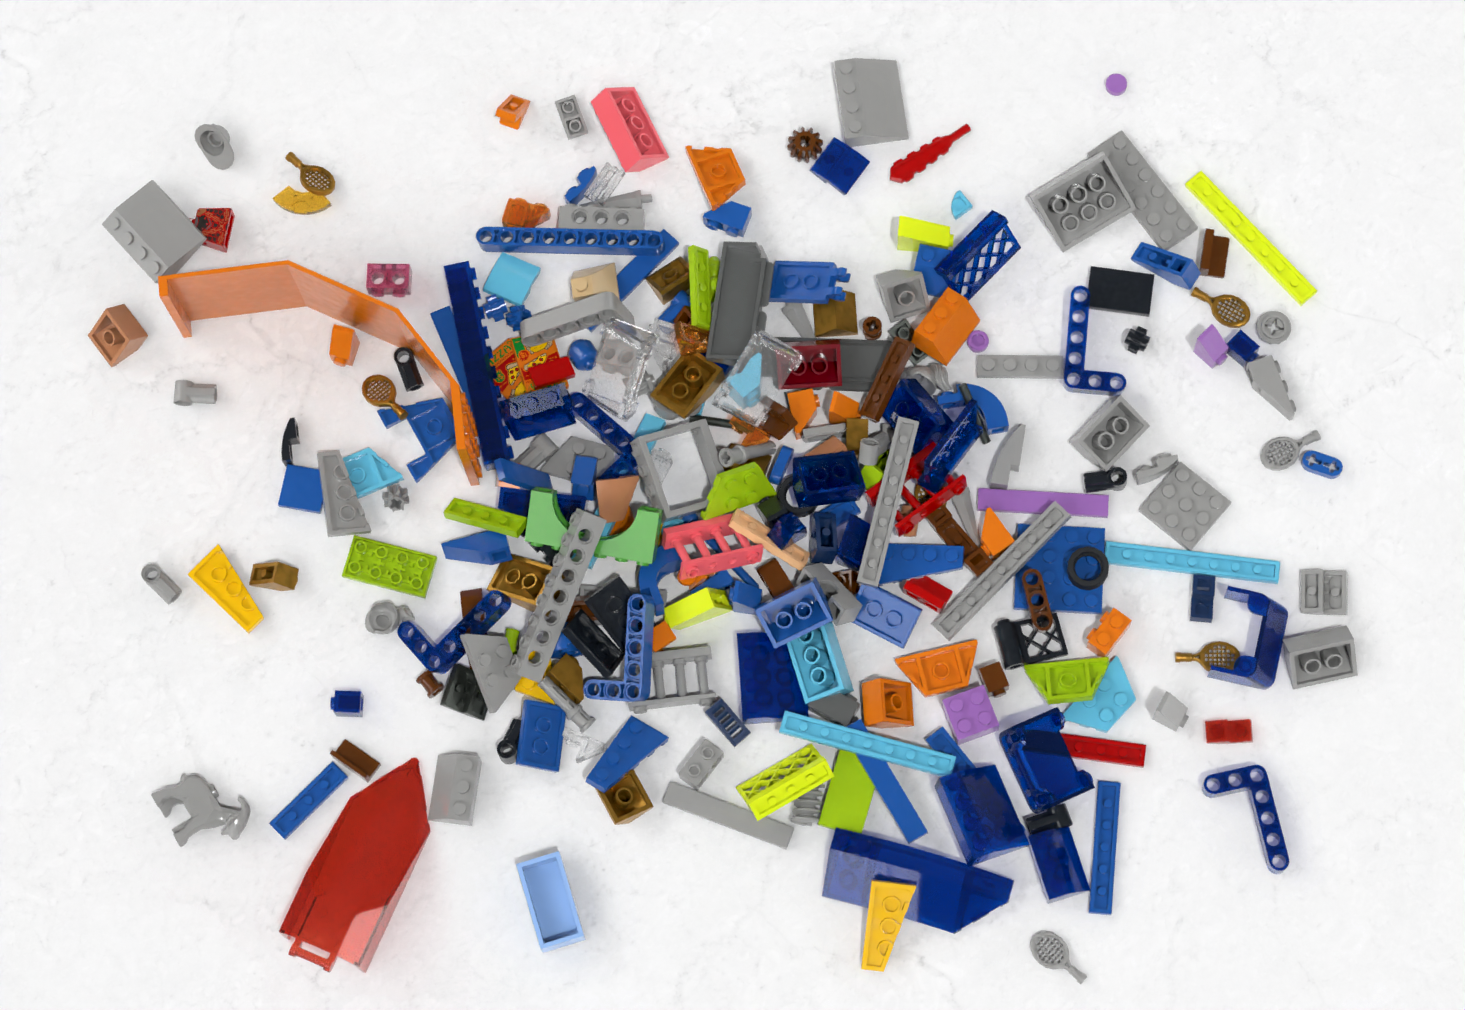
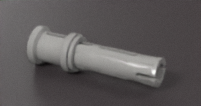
[719,441,776,467]
[537,676,596,734]

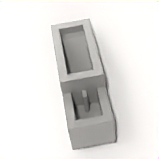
[990,424,1026,490]

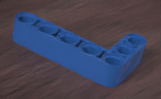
[583,594,655,702]

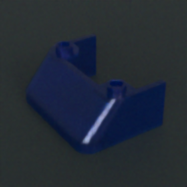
[1207,586,1288,690]

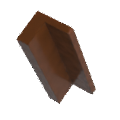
[859,336,915,423]

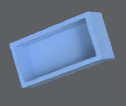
[516,851,586,953]

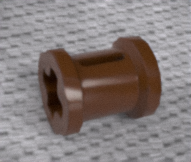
[863,317,882,340]
[416,669,445,698]

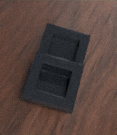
[281,418,300,467]

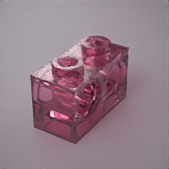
[366,263,412,298]

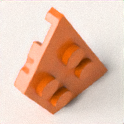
[685,145,746,211]
[895,640,978,698]

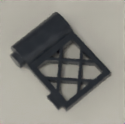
[994,611,1068,670]

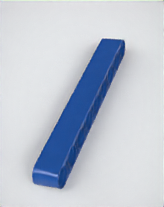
[476,227,665,256]

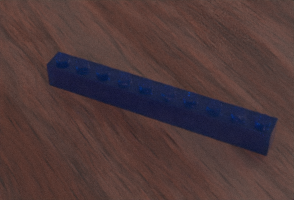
[444,261,514,471]

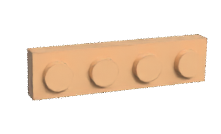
[728,508,810,571]

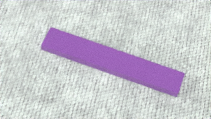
[977,488,1109,518]

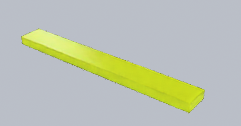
[1185,171,1317,306]

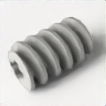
[791,783,825,826]

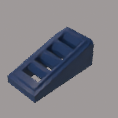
[705,698,751,748]

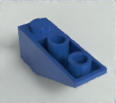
[441,531,513,565]

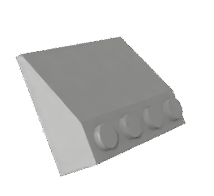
[834,58,909,148]
[1029,151,1137,252]
[102,180,207,283]

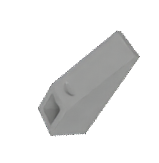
[1245,355,1296,421]

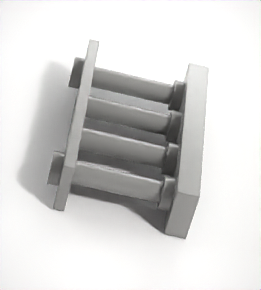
[623,646,717,714]

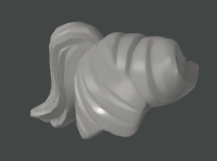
[900,363,952,396]
[365,602,415,634]

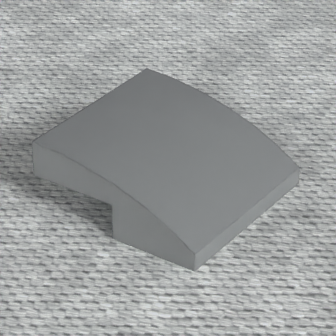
[1301,569,1348,615]

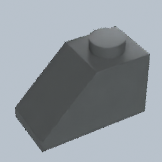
[808,693,860,727]

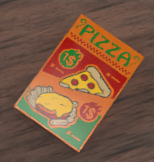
[510,336,569,398]
[476,338,539,413]

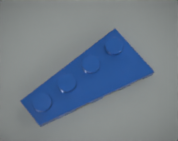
[585,715,669,793]

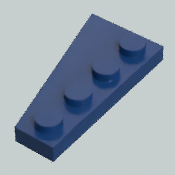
[879,543,964,586]

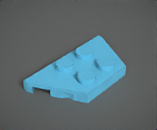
[342,447,404,499]
[1060,656,1136,733]

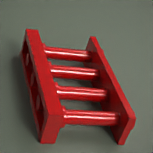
[865,442,967,537]

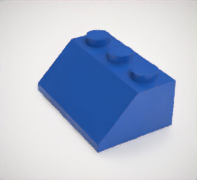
[755,577,833,649]

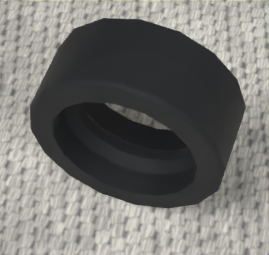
[778,474,819,518]
[1067,546,1109,590]

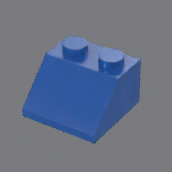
[914,244,962,298]

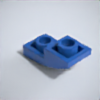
[564,166,598,205]

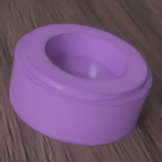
[1106,74,1127,96]
[967,330,989,353]

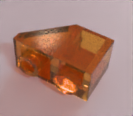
[502,198,551,228]

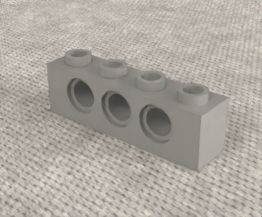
[558,204,645,230]

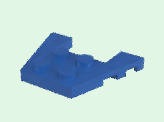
[377,398,456,483]

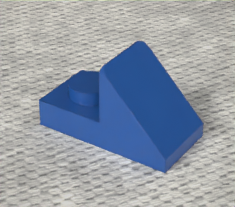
[571,455,598,501]

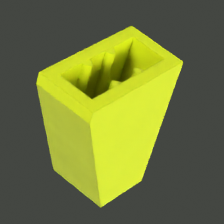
[897,216,954,252]
[664,587,732,630]

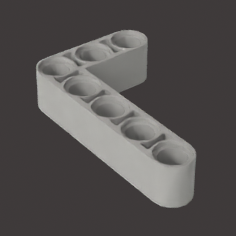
[520,292,636,347]

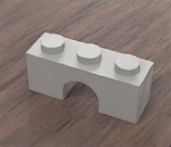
[796,562,863,626]

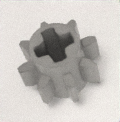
[383,484,409,512]

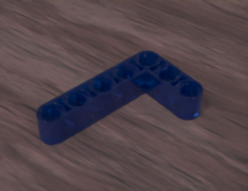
[1063,286,1126,396]
[568,392,639,480]
[397,590,512,674]
[1202,765,1289,874]

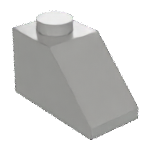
[1153,691,1189,731]

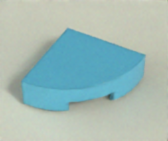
[951,190,973,220]

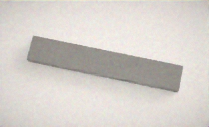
[663,781,794,849]

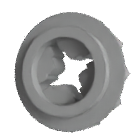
[1257,311,1291,344]

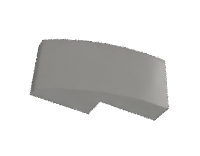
[555,95,588,140]
[1135,453,1178,485]

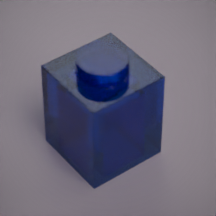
[1227,329,1260,368]
[330,690,364,717]

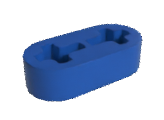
[769,445,794,486]
[1301,450,1343,479]

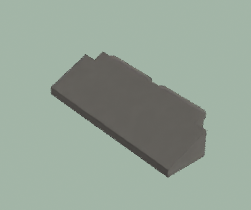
[706,241,774,367]
[762,336,892,392]

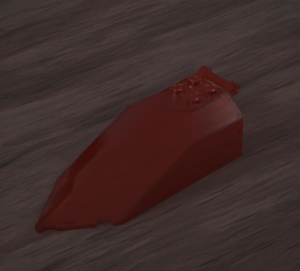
[279,758,431,973]

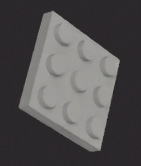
[1139,462,1231,551]

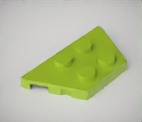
[700,462,777,520]
[1024,657,1109,705]

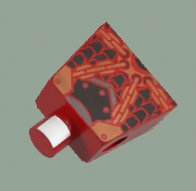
[189,208,235,253]

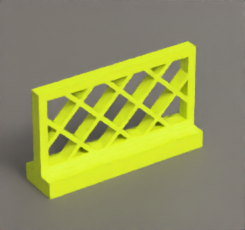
[735,743,834,821]

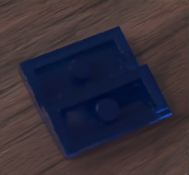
[810,137,870,195]

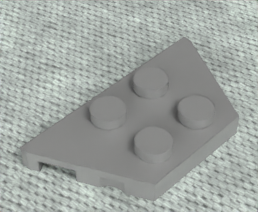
[541,436,617,481]
[460,634,522,713]

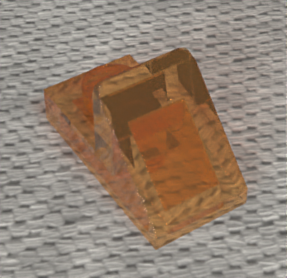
[674,321,710,356]
[729,413,771,447]

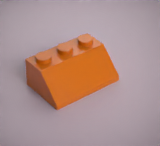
[911,287,980,366]

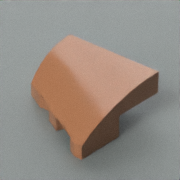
[596,475,640,523]

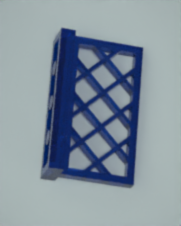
[934,210,1021,301]
[918,399,983,494]

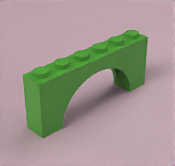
[524,486,663,566]

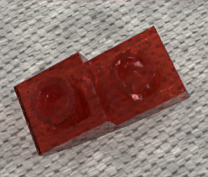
[1205,719,1253,744]

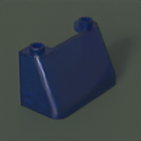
[999,707,1095,814]

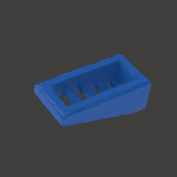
[690,570,735,595]

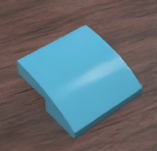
[483,252,541,306]

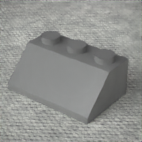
[1070,395,1150,472]
[1282,625,1358,689]
[428,754,482,826]

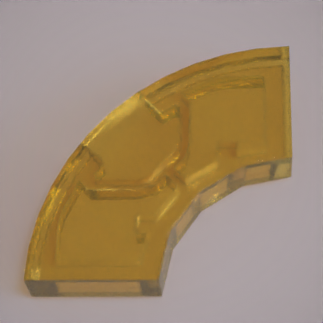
[272,186,332,215]

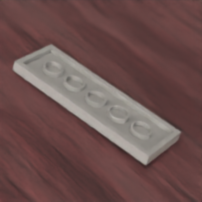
[1087,130,1198,250]

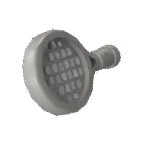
[1260,430,1321,471]
[1031,931,1087,984]

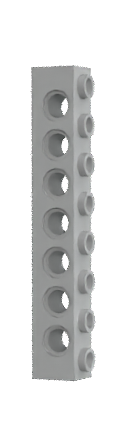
[511,508,607,683]

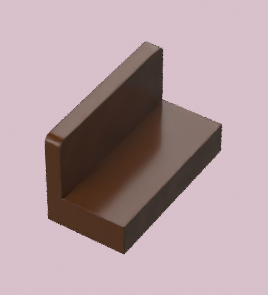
[1199,228,1230,279]
[757,396,798,440]
[330,739,381,783]

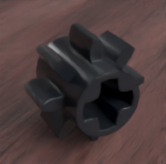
[1124,326,1151,354]

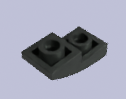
[888,319,929,366]

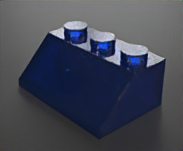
[882,378,955,455]
[498,382,576,441]
[793,450,866,508]
[1027,827,1090,904]

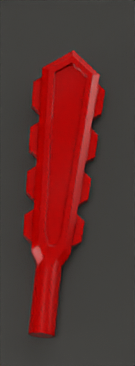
[890,124,971,184]

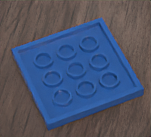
[1014,524,1105,615]

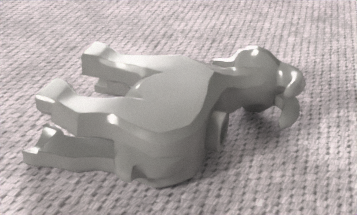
[151,774,250,847]

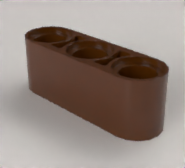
[756,558,794,598]
[1022,569,1053,633]

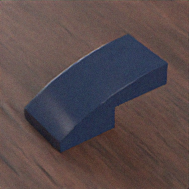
[1190,574,1216,623]

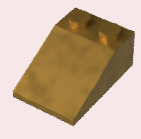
[650,346,725,420]
[486,554,566,617]

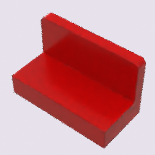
[903,576,953,614]

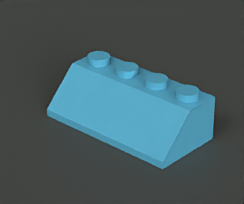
[787,621,854,704]

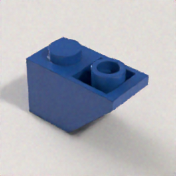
[703,201,752,237]
[729,580,763,615]

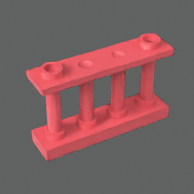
[661,511,764,580]

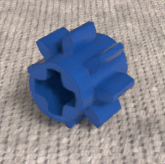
[483,294,508,322]
[506,305,532,332]

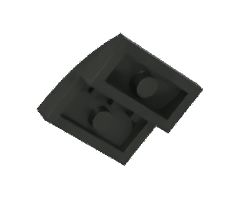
[440,664,488,721]

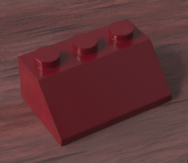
[775,339,842,390]

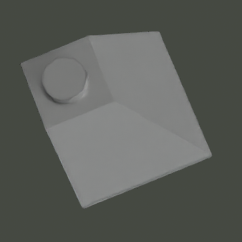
[876,270,931,323]

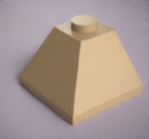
[571,263,620,302]

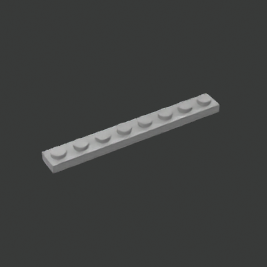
[856,416,919,588]
[933,501,1071,641]

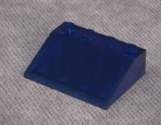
[737,632,809,725]
[934,765,1030,867]

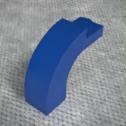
[937,384,1009,435]
[639,546,682,617]

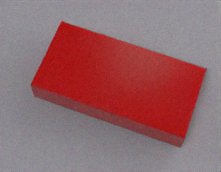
[527,356,576,390]

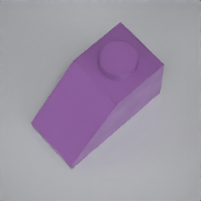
[1193,324,1229,369]

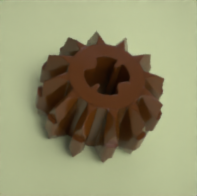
[787,126,823,163]

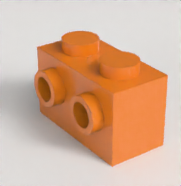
[1086,608,1132,657]

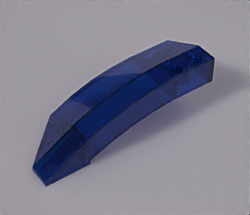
[822,828,1014,934]

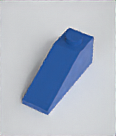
[1131,242,1201,290]

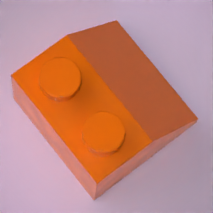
[862,678,914,728]

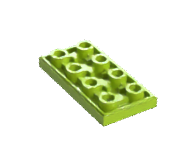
[342,535,437,599]
[818,750,875,838]

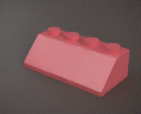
[591,87,669,172]

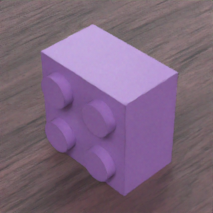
[942,685,999,745]

